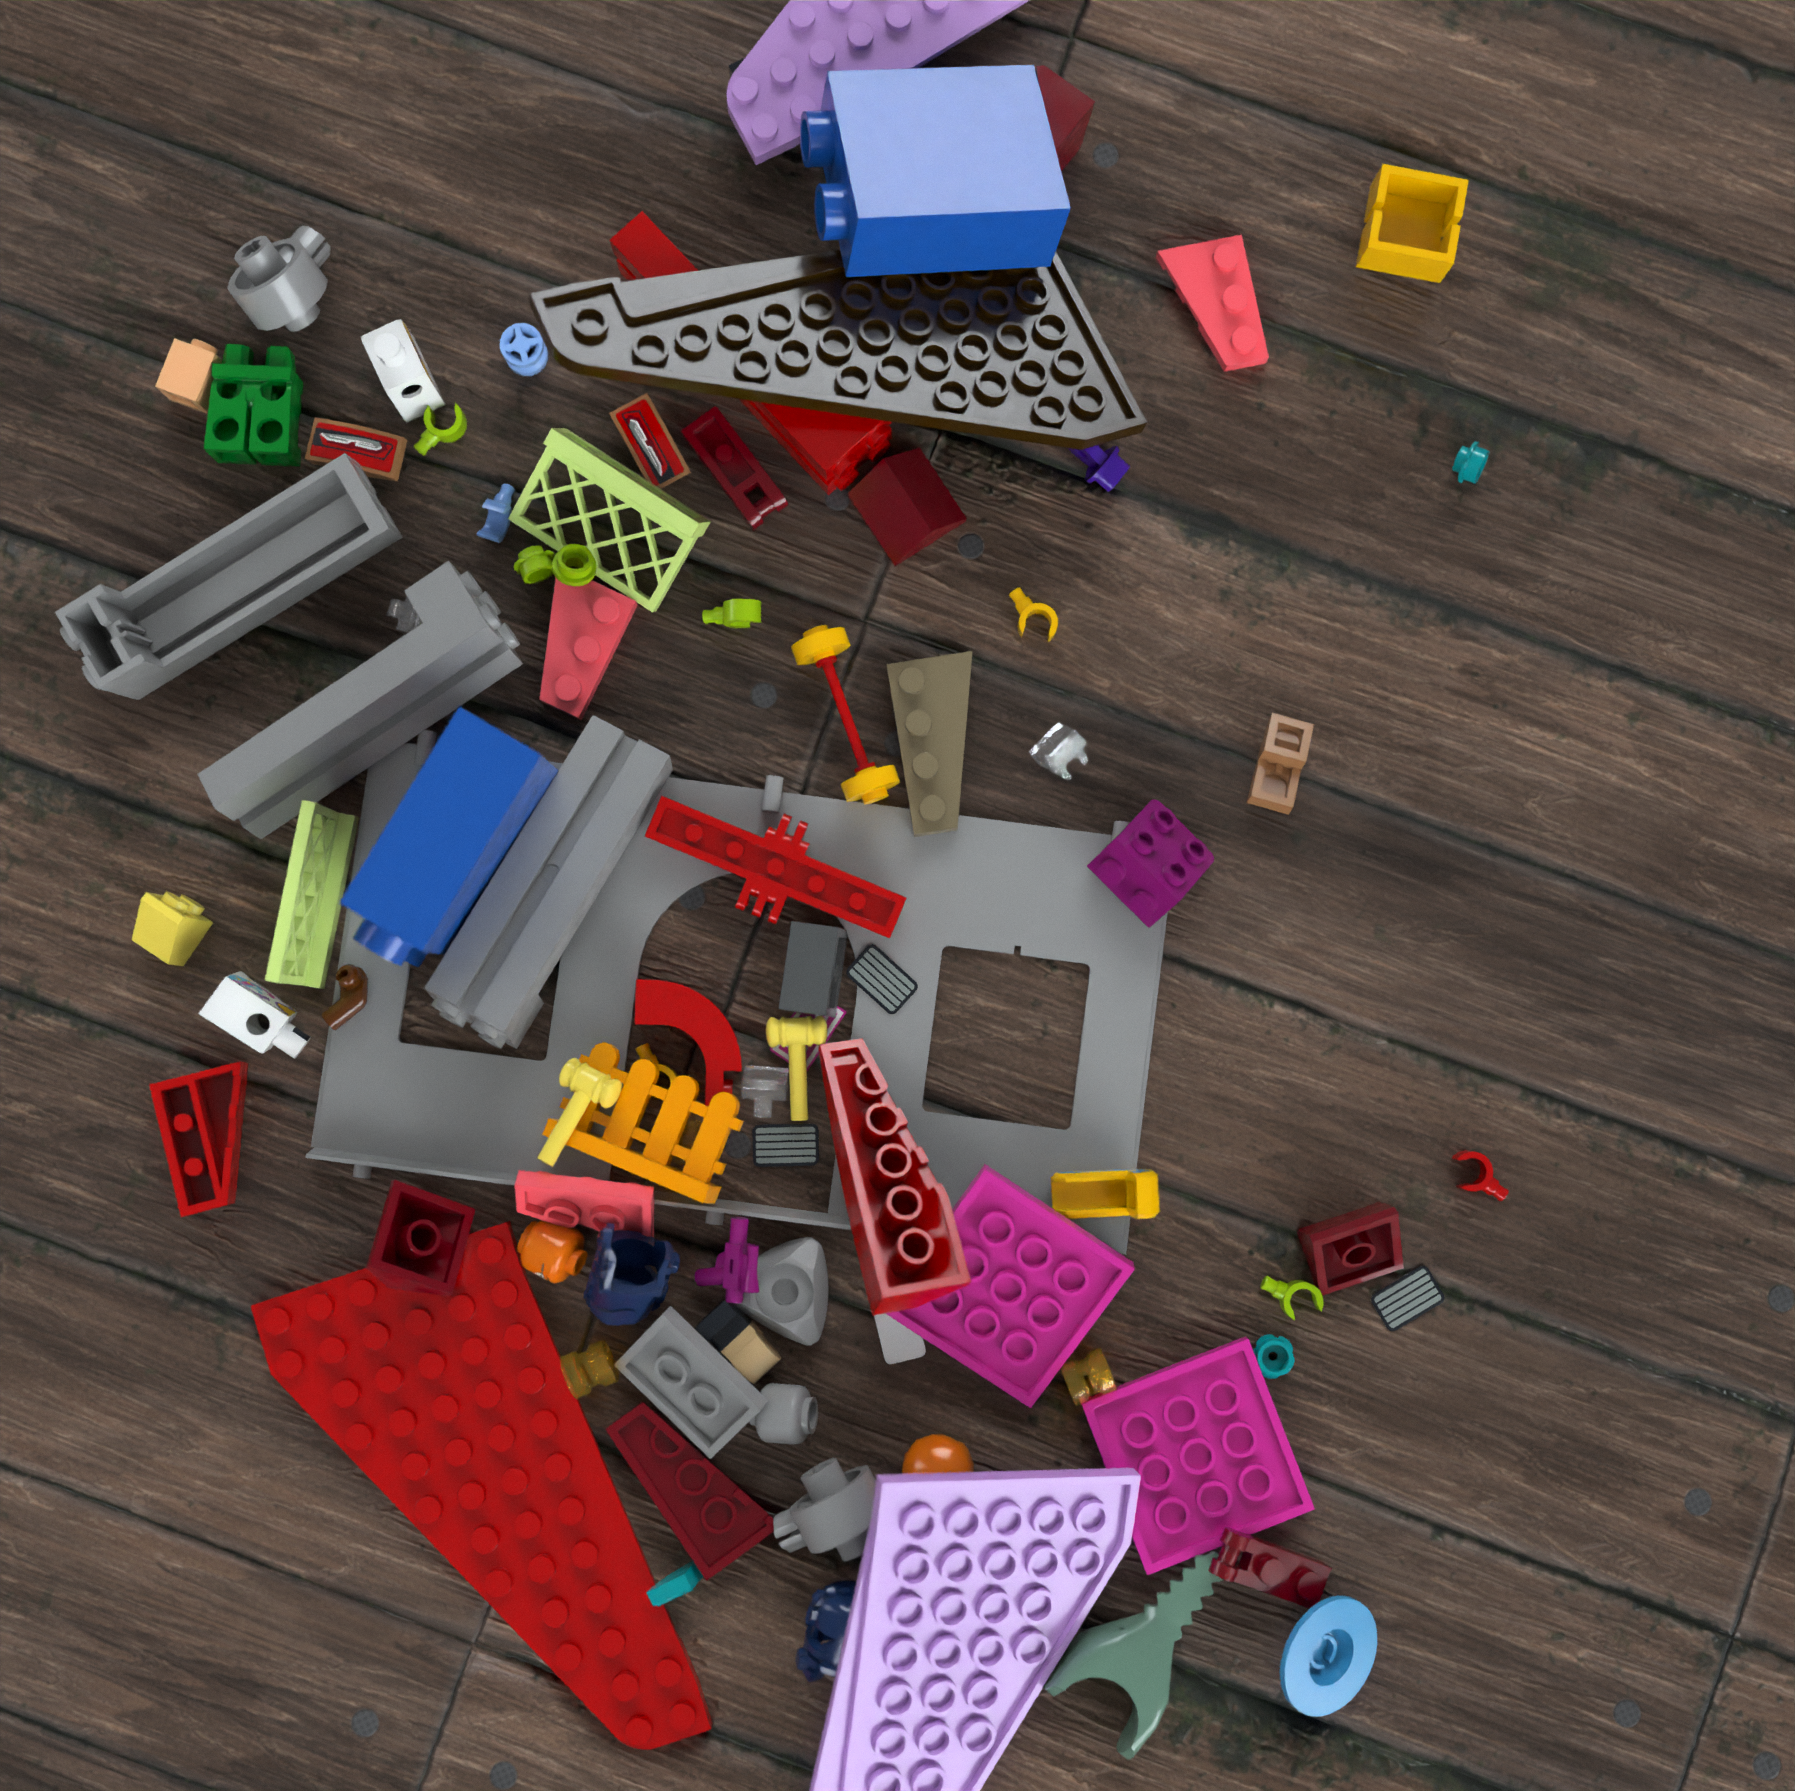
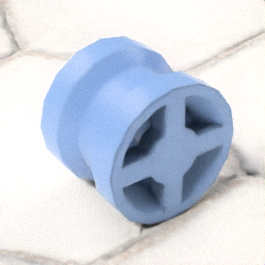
[500,323,548,376]

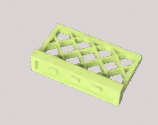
[508,428,711,612]
[265,800,359,989]

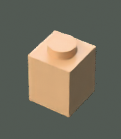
[155,338,222,414]

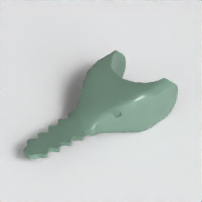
[1043,1551,1223,1760]

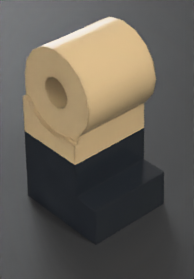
[695,1298,781,1384]

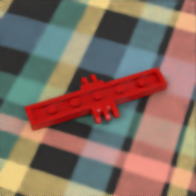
[645,795,907,939]

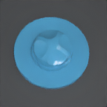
[1280,1596,1377,1717]

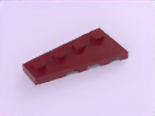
[605,1401,774,1581]

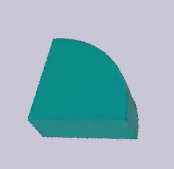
[646,1561,703,1607]

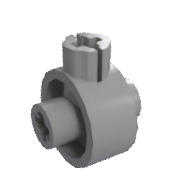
[227,226,331,332]
[773,1458,876,1561]

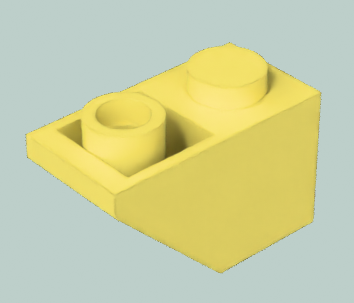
[132,891,213,966]

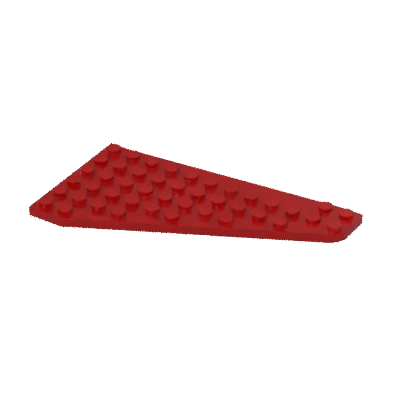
[251,1221,713,1750]

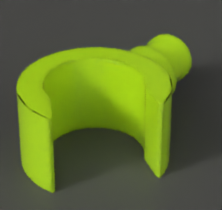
[413,403,467,456]
[702,599,761,628]
[1260,1276,1324,1320]

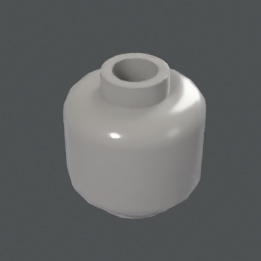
[749,1383,818,1444]

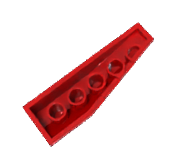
[819,1038,971,1316]

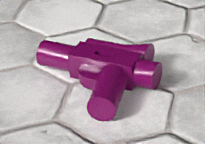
[695,1217,760,1303]

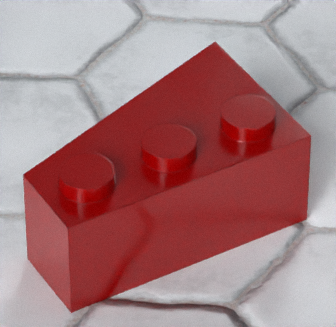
[149,1061,249,1217]

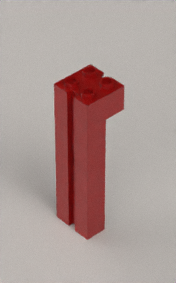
[609,211,892,496]

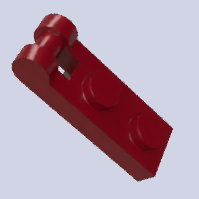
[681,406,789,531]
[1208,1527,1332,1609]

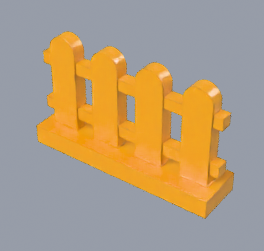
[542,1043,744,1204]

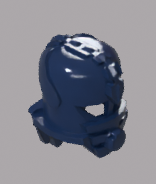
[584,1223,680,1326]
[795,1580,857,1682]

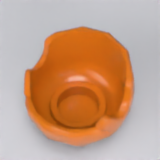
[902,1434,974,1474]

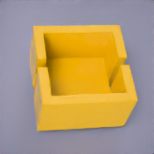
[1356,164,1469,283]

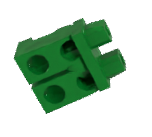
[204,344,303,467]

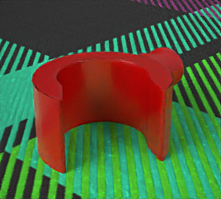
[1451,1150,1509,1201]

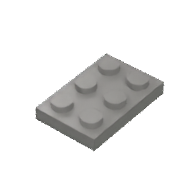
[614,1306,768,1459]

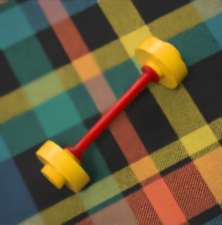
[791,625,900,805]

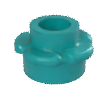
[1452,441,1490,484]
[1253,1334,1295,1379]

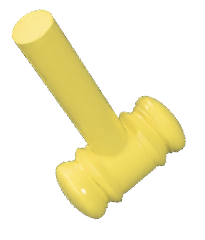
[766,1015,828,1121]
[537,1058,622,1167]

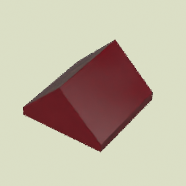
[1035,65,1095,172]
[848,448,967,567]
[366,1180,476,1296]
[1296,1202,1404,1296]

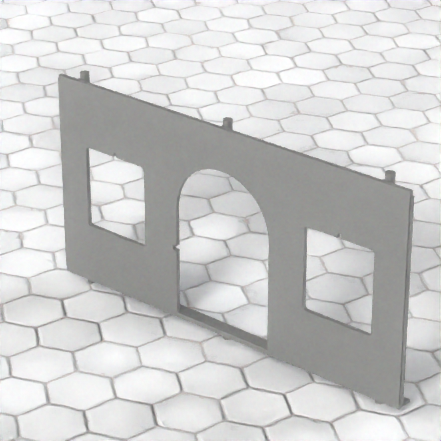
[306,730,1168,1254]

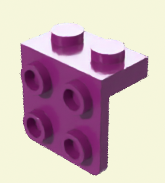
[1087,799,1214,928]

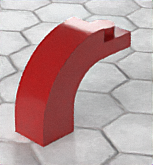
[635,979,742,1106]

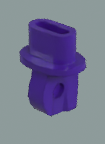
[1068,445,1130,492]

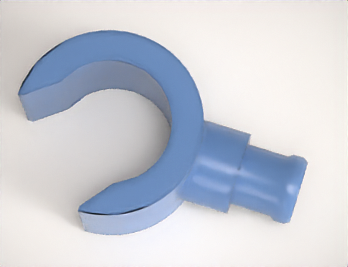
[476,484,515,543]

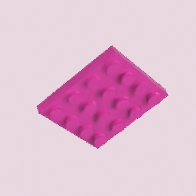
[885,1164,1135,1408]
[1080,1336,1315,1575]

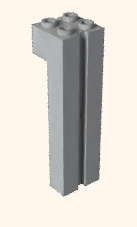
[55,453,402,700]
[197,561,523,839]
[424,715,673,1049]

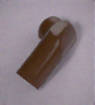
[321,964,368,1031]

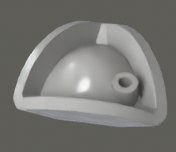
[733,1237,828,1345]

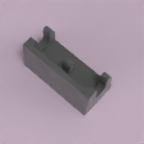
[778,921,848,1018]

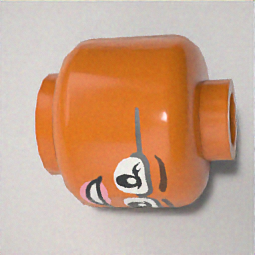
[517,1220,588,1284]

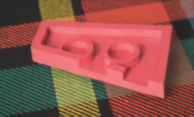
[1156,234,1269,372]
[539,578,638,720]
[515,1170,654,1237]

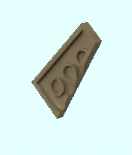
[887,651,973,837]

